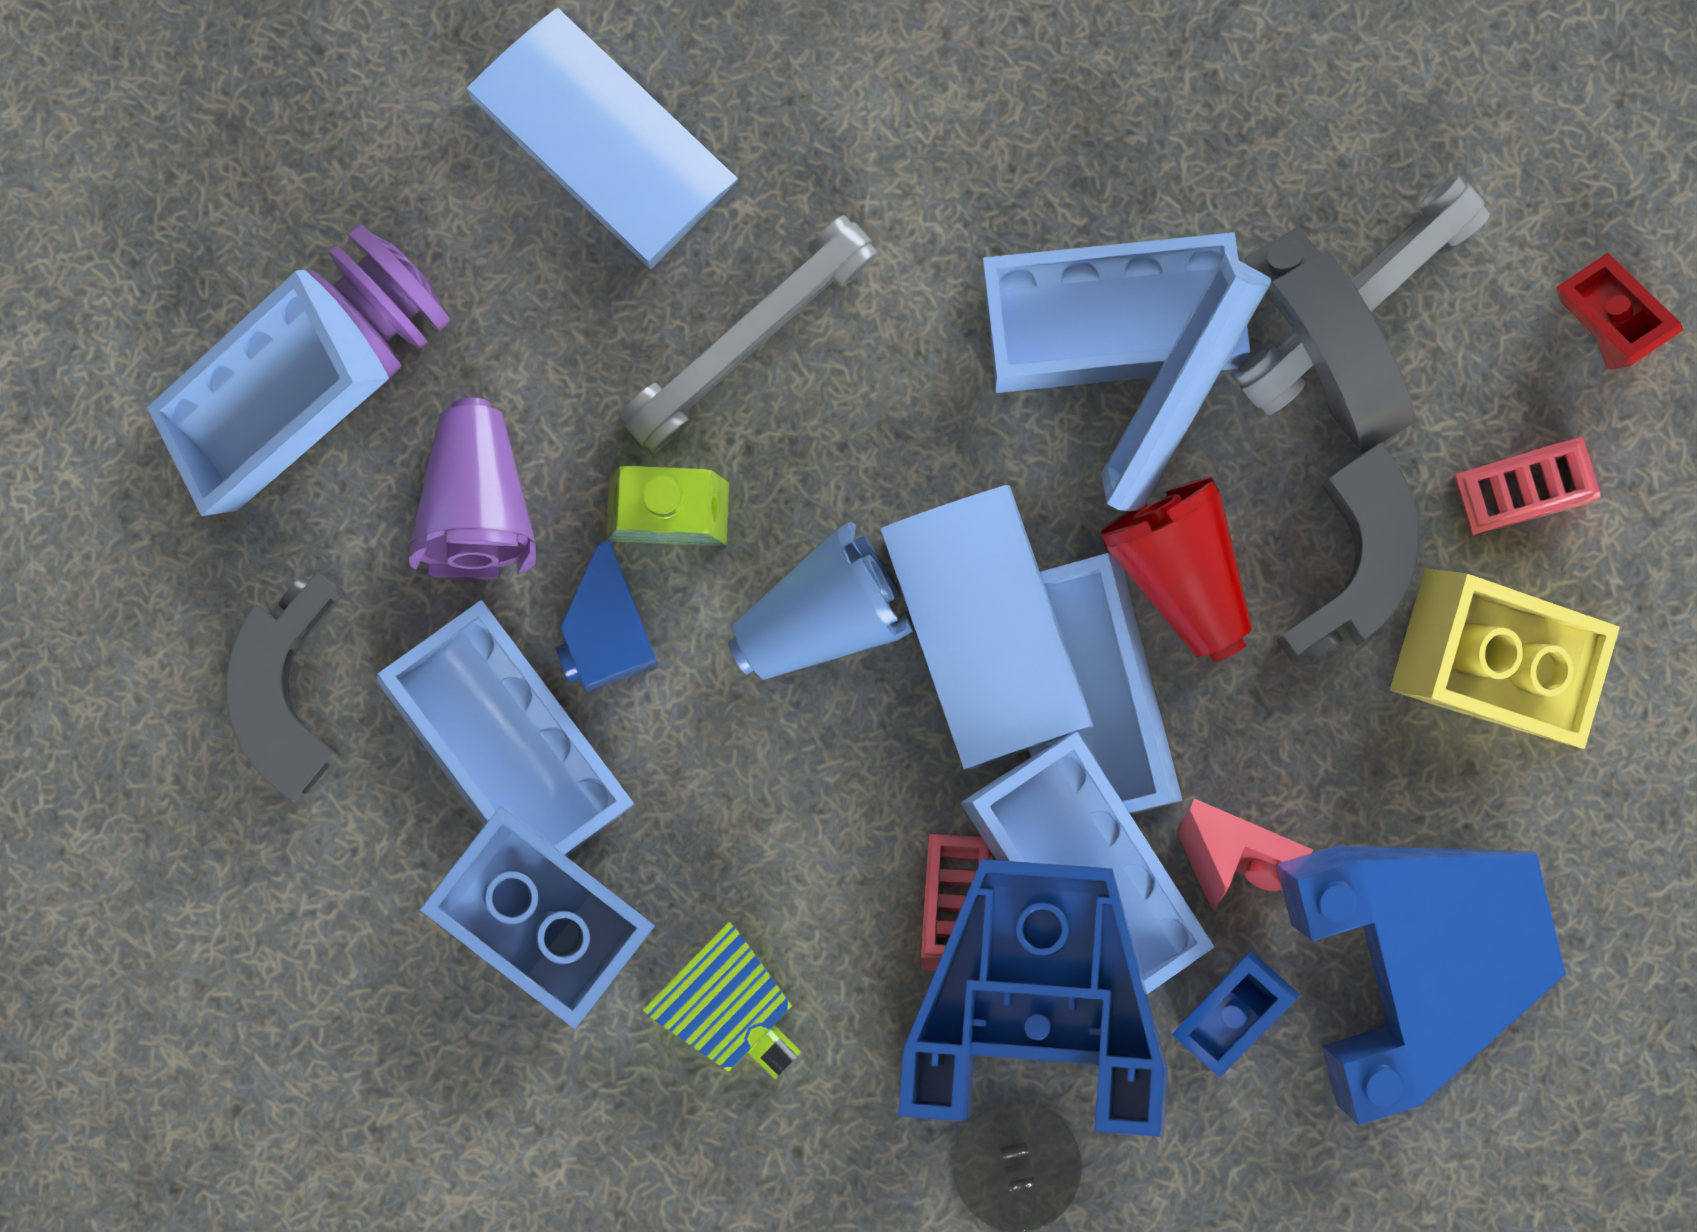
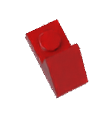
[1556,253,1683,370]

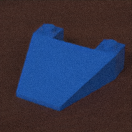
[1276,846,1566,1125]
[898,859,1168,1137]

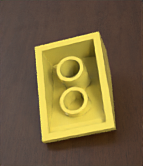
[1390,568,1620,749]

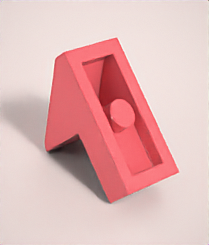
[1176,799,1313,910]

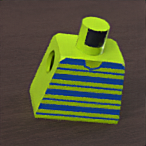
[606,466,729,546]
[643,922,802,1079]

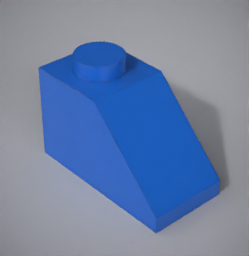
[555,540,658,692]

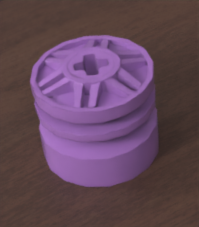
[307,223,451,395]

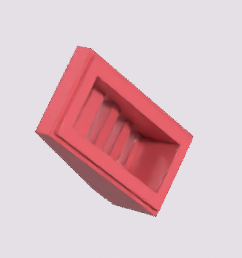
[1454,437,1600,536]
[921,834,992,971]

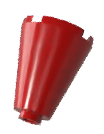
[1100,476,1252,662]

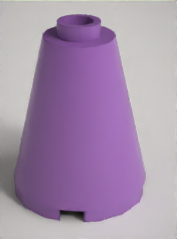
[408,398,537,581]

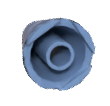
[728,522,913,680]

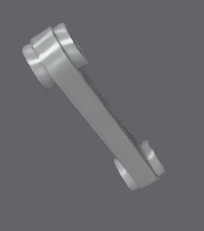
[1234,175,1490,415]
[619,215,879,454]

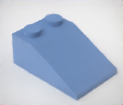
[419,806,655,1029]

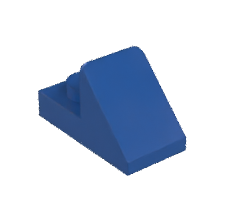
[1172,951,1300,1077]

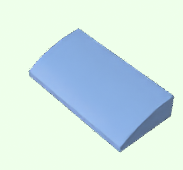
[467,8,738,270]
[983,232,1251,393]
[1101,254,1271,511]
[147,270,389,516]
[880,485,1094,770]
[1029,553,1183,814]
[377,600,634,857]
[960,731,1214,994]

